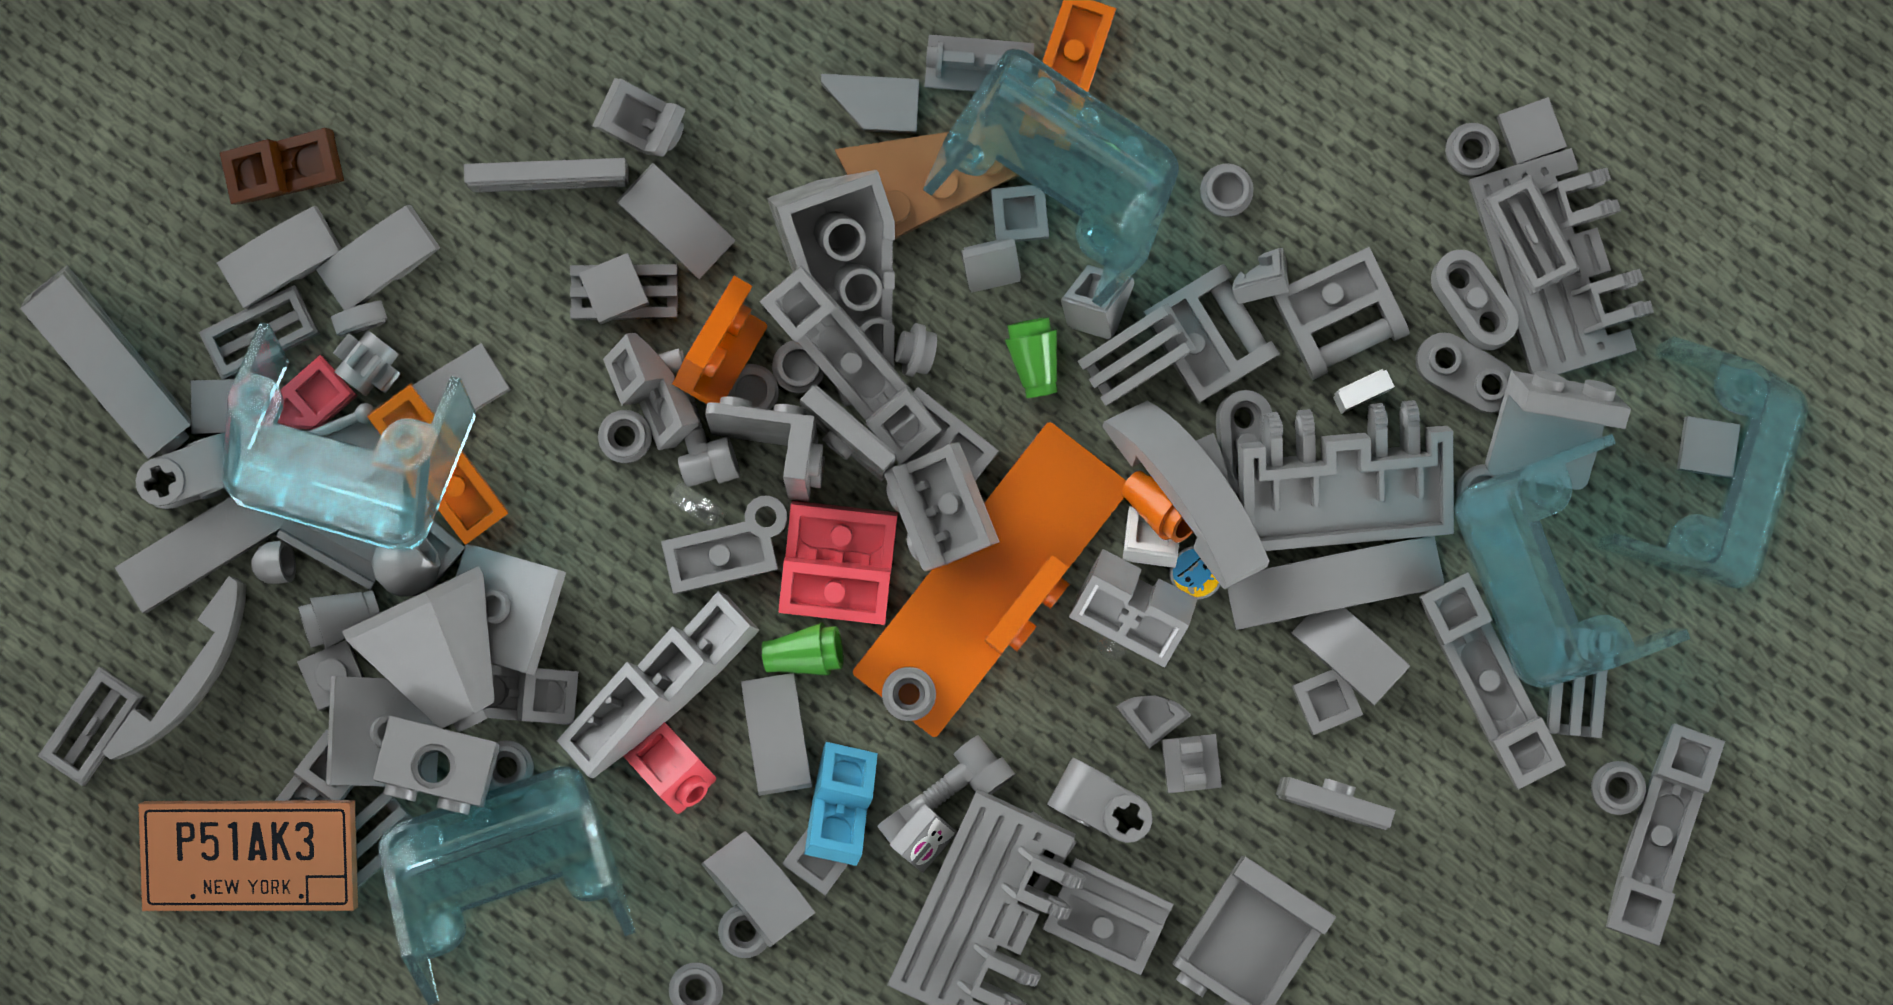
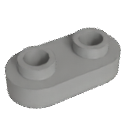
[1431,250,1519,350]
[1416,333,1512,414]
[1216,390,1272,498]

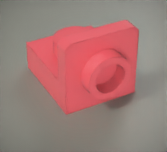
[623,722,716,814]

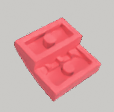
[778,501,898,625]

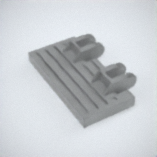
[1468,148,1654,375]
[1238,400,1454,551]
[887,789,1086,1005]

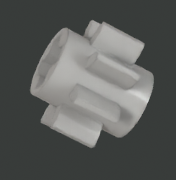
[333,330,401,396]

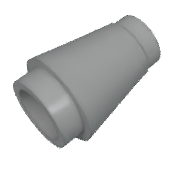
[298,590,380,649]

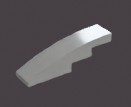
[557,591,760,778]

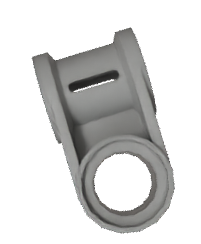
[135,432,247,509]
[1047,757,1153,843]

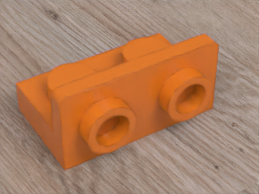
[672,275,767,404]

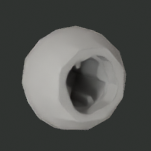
[372,529,441,596]

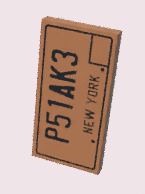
[138,800,358,911]

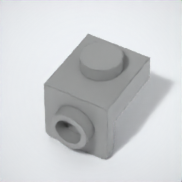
[592,78,685,157]

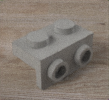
[884,442,1000,571]

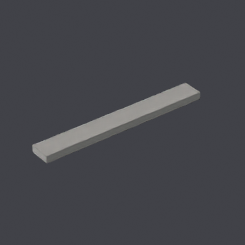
[115,343,511,614]

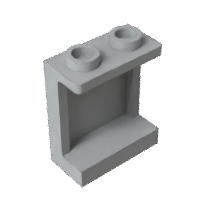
[1171,856,1336,1005]

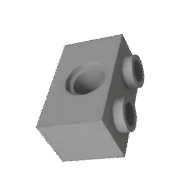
[373,716,500,815]

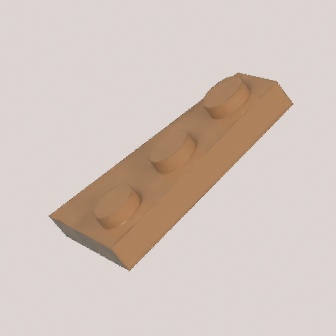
[835,124,1025,239]

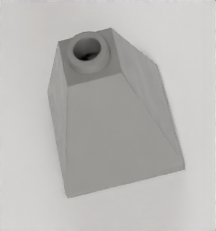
[342,566,495,732]

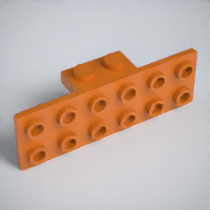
[853,422,1126,737]

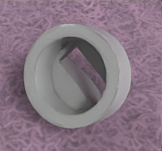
[251,540,296,584]

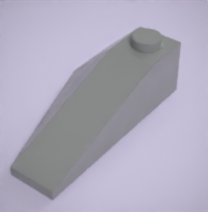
[767,170,895,407]

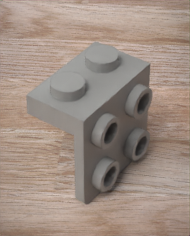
[1485,370,1631,490]
[705,397,825,502]

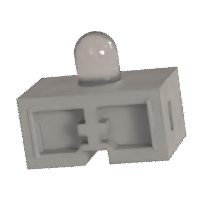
[1069,549,1197,668]

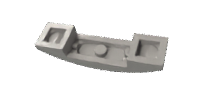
[760,266,942,464]
[1102,400,1270,589]
[1227,536,1445,630]
[1419,572,1566,790]
[102,576,246,759]
[1606,723,1725,946]

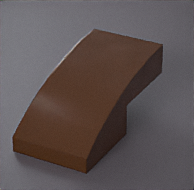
[220,128,344,205]

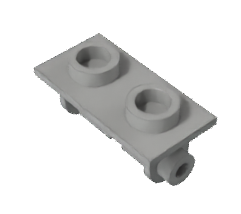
[924,34,1034,96]

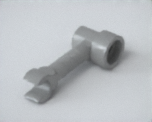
[658,348,740,488]
[877,735,1016,843]

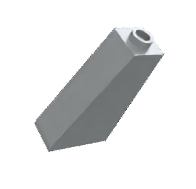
[20,265,191,459]

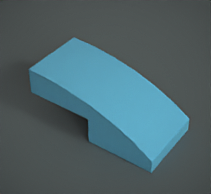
[804,742,878,866]

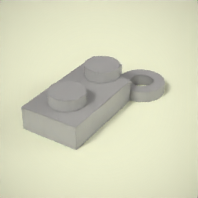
[661,496,787,595]

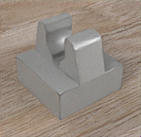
[1161,734,1222,793]

